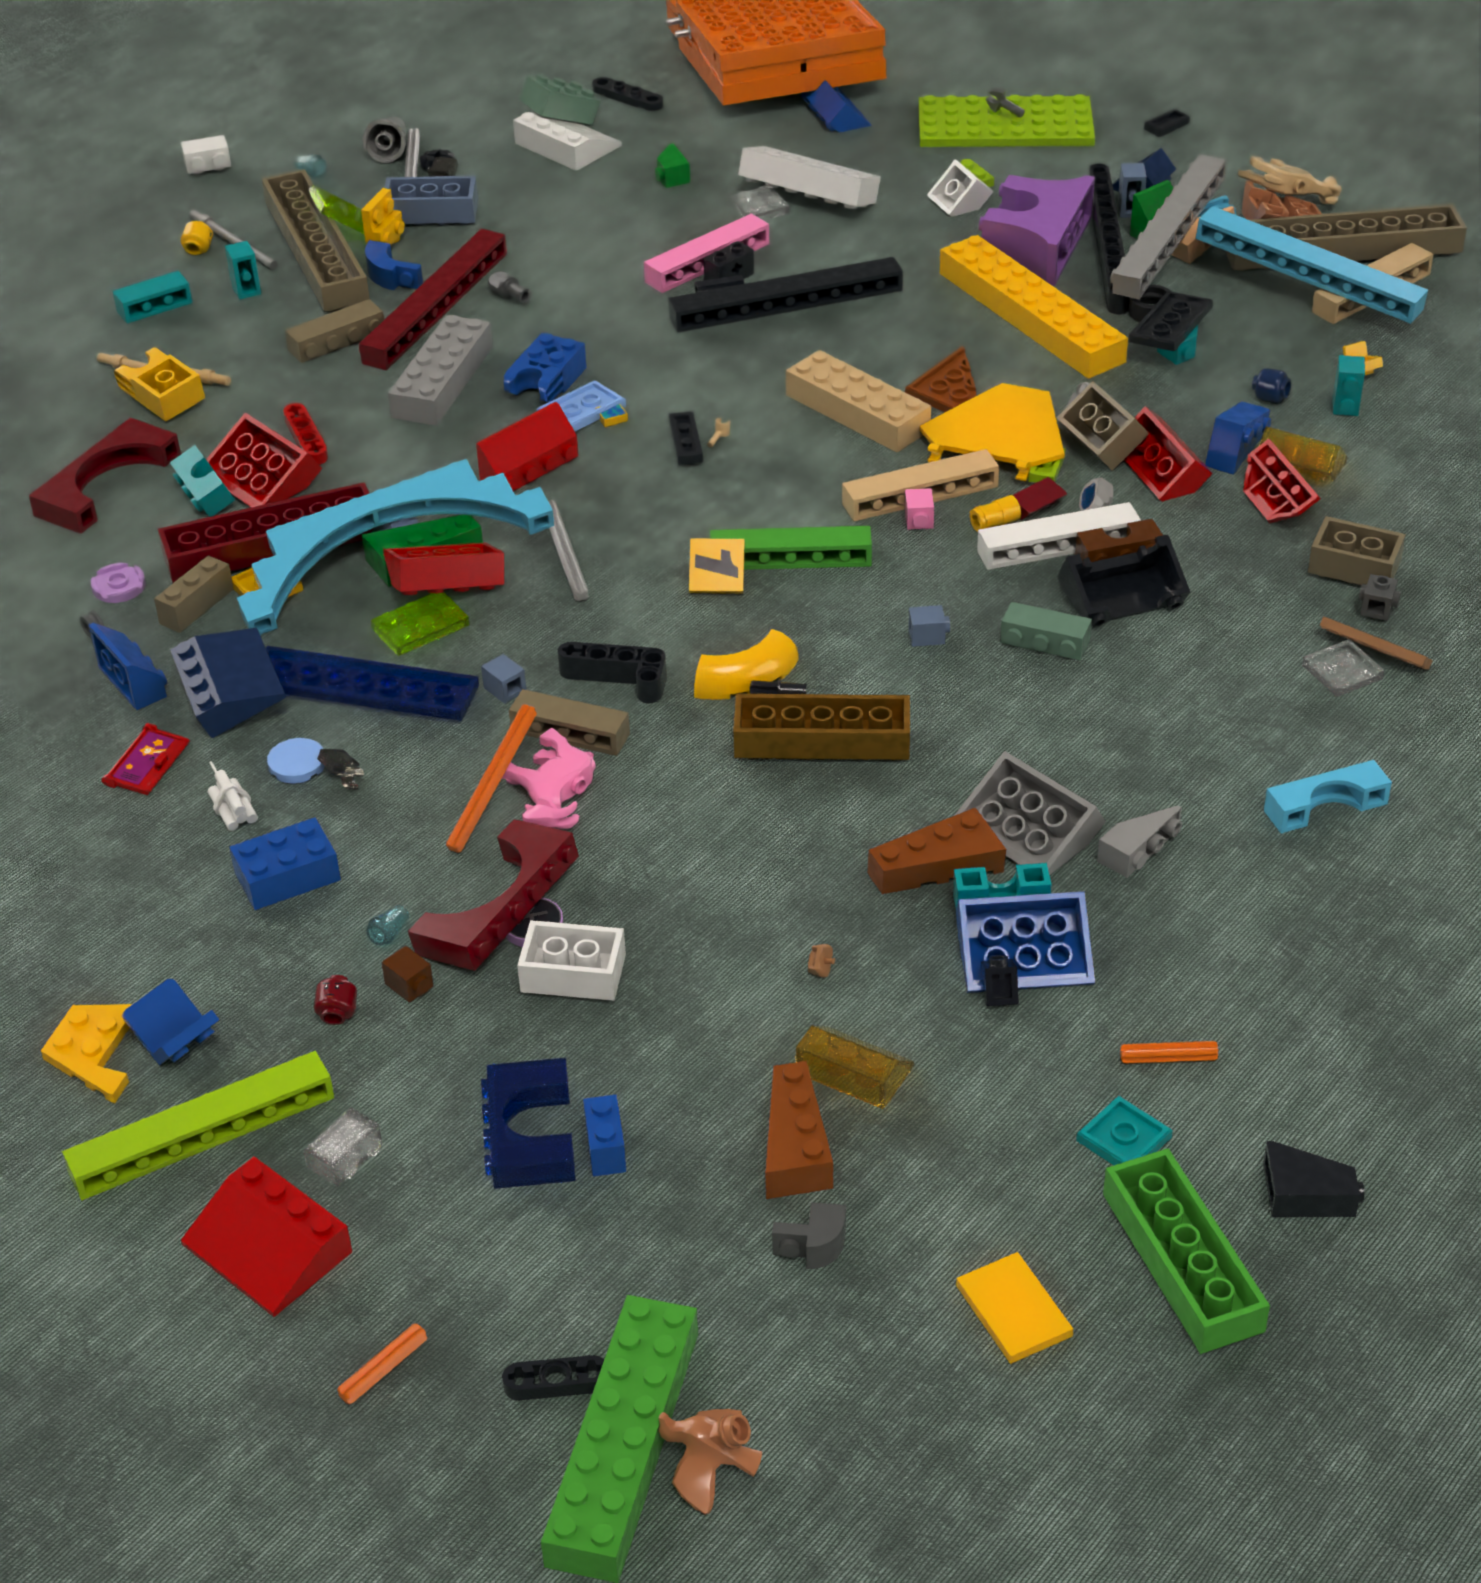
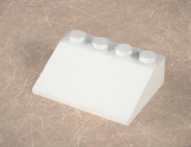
[513,112,622,171]

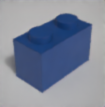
[583,1094,626,1177]

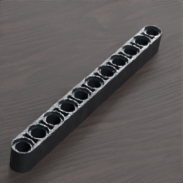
[1089,163,1129,315]

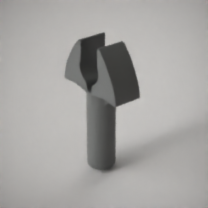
[986,88,1025,117]

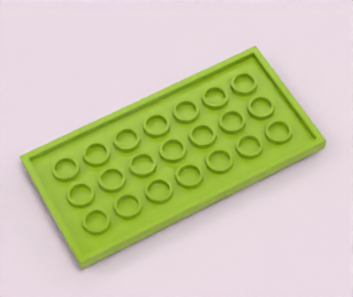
[919,94,1095,147]

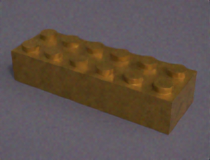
[733,694,910,760]

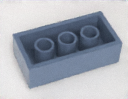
[384,176,478,225]

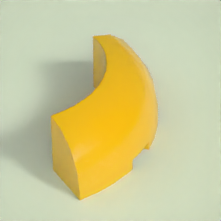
[694,629,799,700]

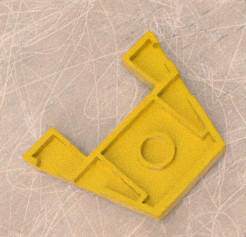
[41,1004,132,1103]

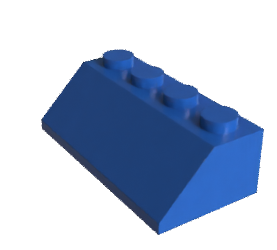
[800,80,873,133]

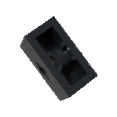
[703,241,754,280]

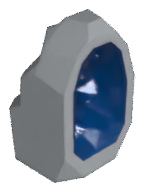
[1079,477,1113,511]

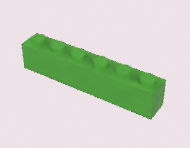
[710,526,872,570]

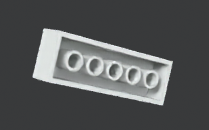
[738,146,881,209]

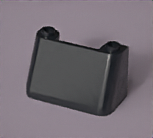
[1057,534,1190,627]

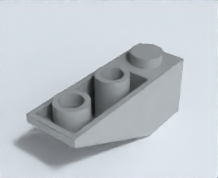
[1097,806,1182,878]

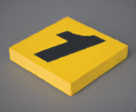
[689,538,745,594]

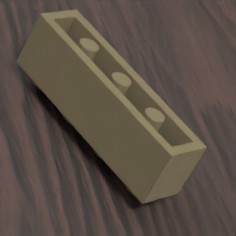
[285,299,384,363]
[509,689,630,756]

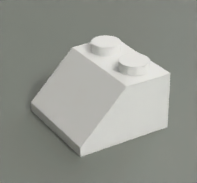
[927,159,994,217]

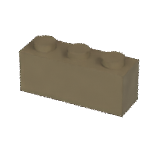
[154,556,234,633]

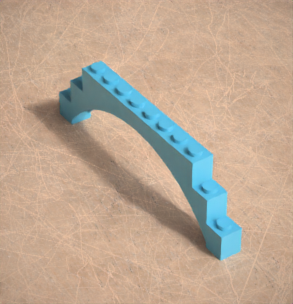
[236,459,554,635]

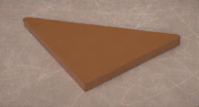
[905,346,977,412]

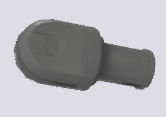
[488,271,531,303]

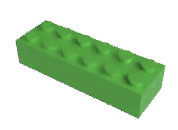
[1103,1148,1270,1354]

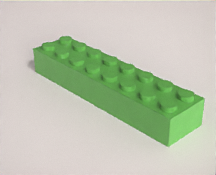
[541,1295,698,1583]

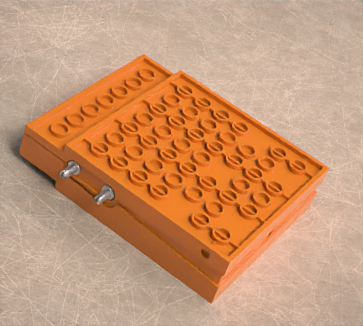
[666,0,887,106]

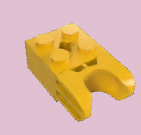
[114,347,205,422]

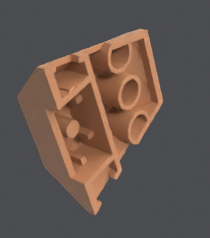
[1242,180,1322,220]

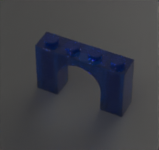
[481,1057,576,1189]

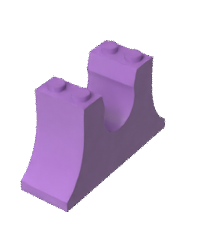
[979,175,1095,286]

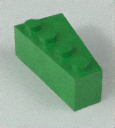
[362,514,483,587]

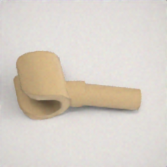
[707,418,730,448]

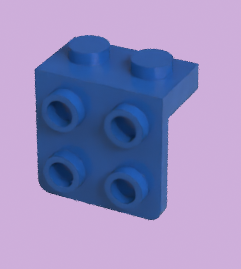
[122,979,220,1066]

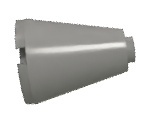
[362,116,406,163]

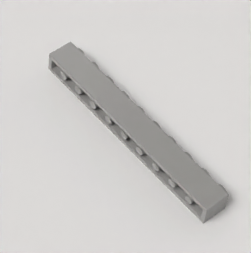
[1110,154,1226,300]

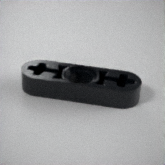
[502,1355,604,1401]

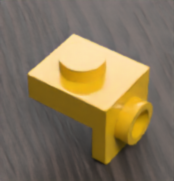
[1343,341,1383,375]

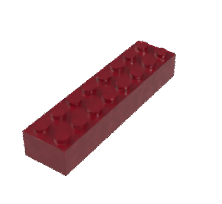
[157,482,375,583]

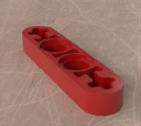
[283,403,328,465]

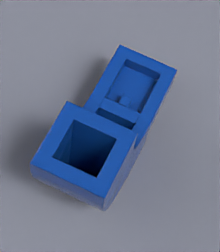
[365,240,423,291]

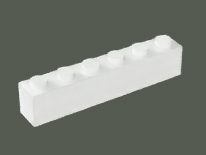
[977,502,1141,570]

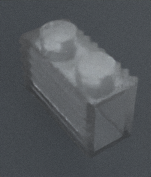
[303,1107,383,1186]

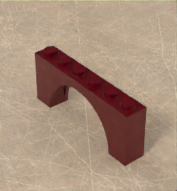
[28,417,181,534]
[408,819,579,971]

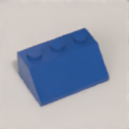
[89,622,167,710]

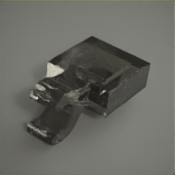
[317,749,364,789]

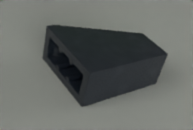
[1263,1141,1364,1217]

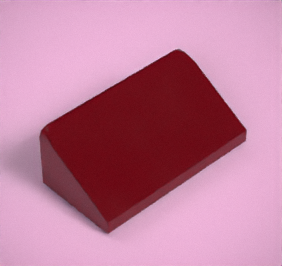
[1013,477,1067,520]

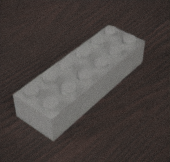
[388,315,493,426]

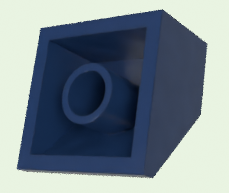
[1112,147,1176,192]

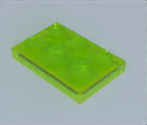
[370,592,470,656]

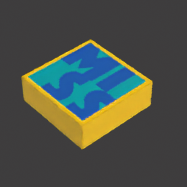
[595,404,628,427]

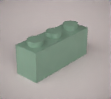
[1000,602,1092,661]

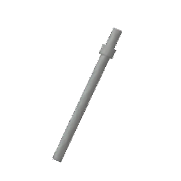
[190,210,277,270]

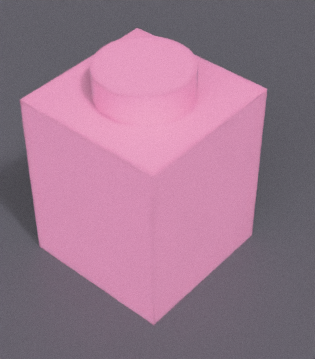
[905,488,934,530]

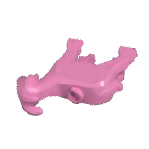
[502,728,596,829]

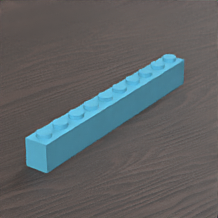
[1196,206,1428,324]

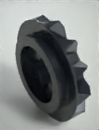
[420,148,455,172]

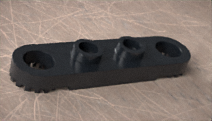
[592,77,663,111]

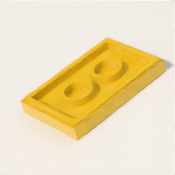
[956,1252,1074,1364]

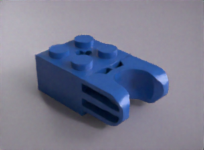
[504,333,587,403]

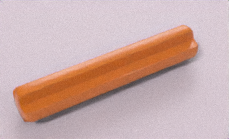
[1120,1041,1219,1064]
[337,1323,427,1405]

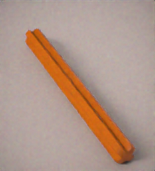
[446,704,537,853]

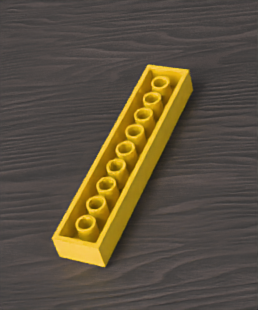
[939,235,1128,379]

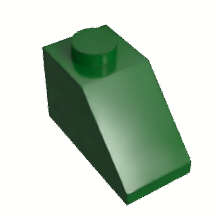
[655,143,690,188]

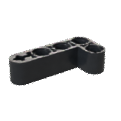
[558,642,667,704]

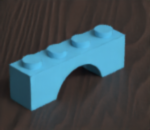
[1264,760,1392,833]

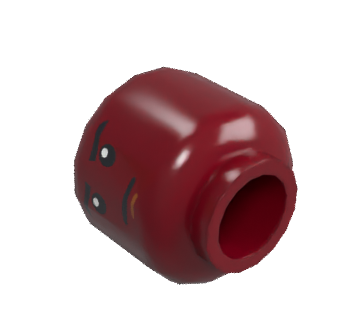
[314,975,357,1025]

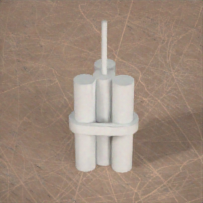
[207,761,258,831]

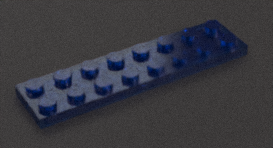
[266,646,479,721]

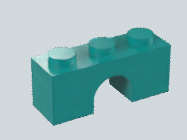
[170,445,235,517]
[953,863,1052,910]

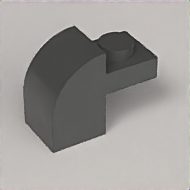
[772,1202,846,1269]

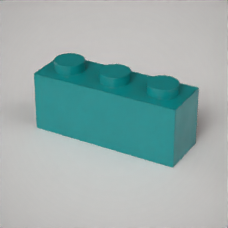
[112,271,193,324]

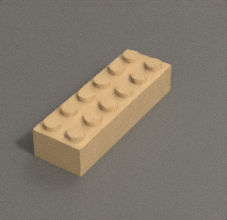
[786,350,931,452]

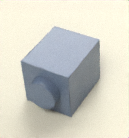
[908,605,950,647]
[481,654,526,704]

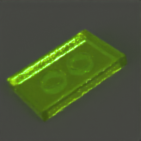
[309,184,364,234]

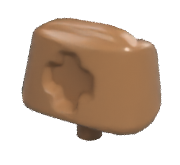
[808,944,835,978]

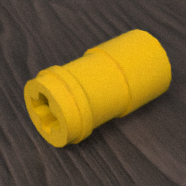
[969,495,1021,532]

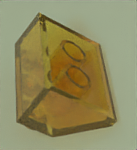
[1259,427,1348,483]
[796,1025,914,1109]

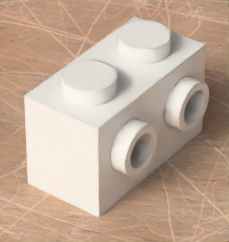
[181,135,231,174]

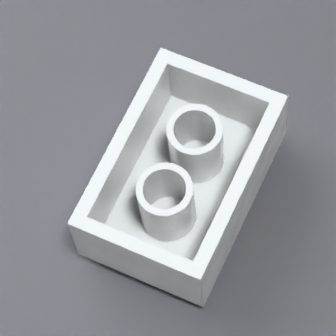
[517,920,626,1001]

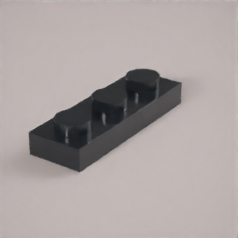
[668,411,703,465]

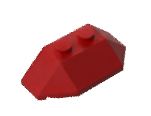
[1243,439,1321,523]

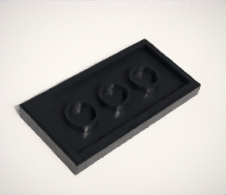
[1129,291,1213,351]

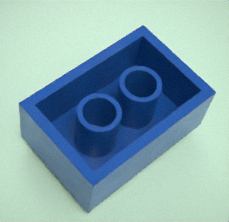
[229,817,341,910]

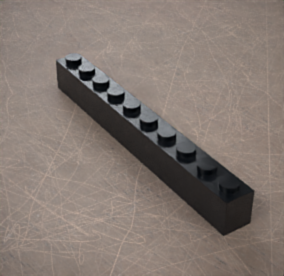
[668,256,903,333]

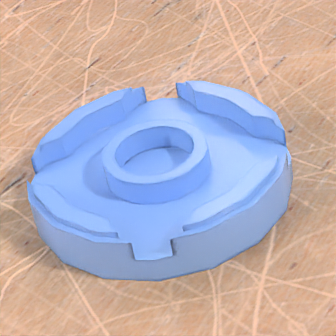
[267,738,326,784]

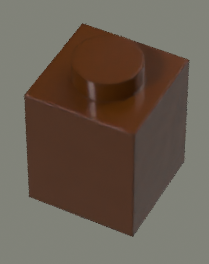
[381,945,434,1003]

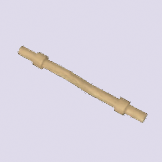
[97,353,231,386]

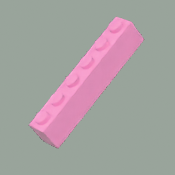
[644,213,770,293]

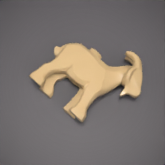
[1238,156,1342,205]

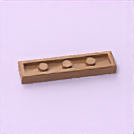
[1320,616,1433,670]

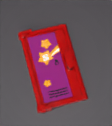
[101,723,190,795]

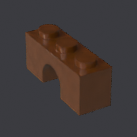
[1075,518,1163,562]

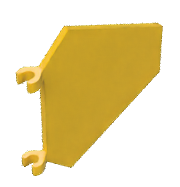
[920,383,1065,481]

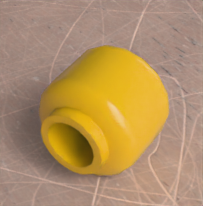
[180,221,213,255]

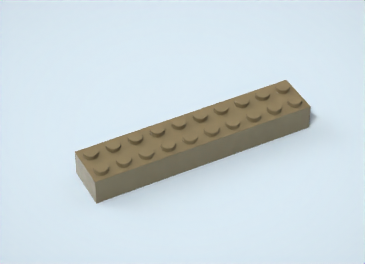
[261,169,370,312]
[1224,204,1467,271]

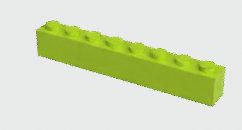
[62,1050,334,1201]

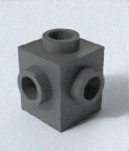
[1358,574,1401,621]

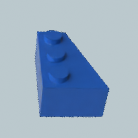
[1205,401,1271,475]

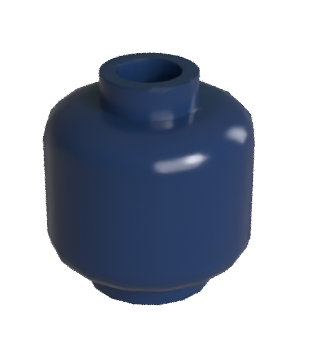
[1252,368,1292,403]

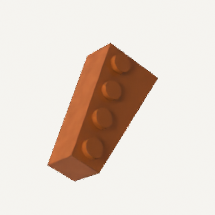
[867,807,1007,894]
[765,1061,833,1199]

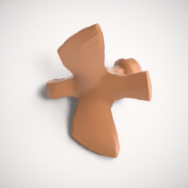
[659,1409,762,1515]

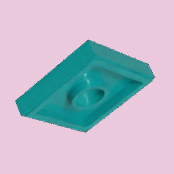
[1076,1096,1173,1165]

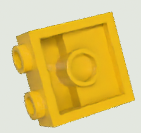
[361,188,405,245]

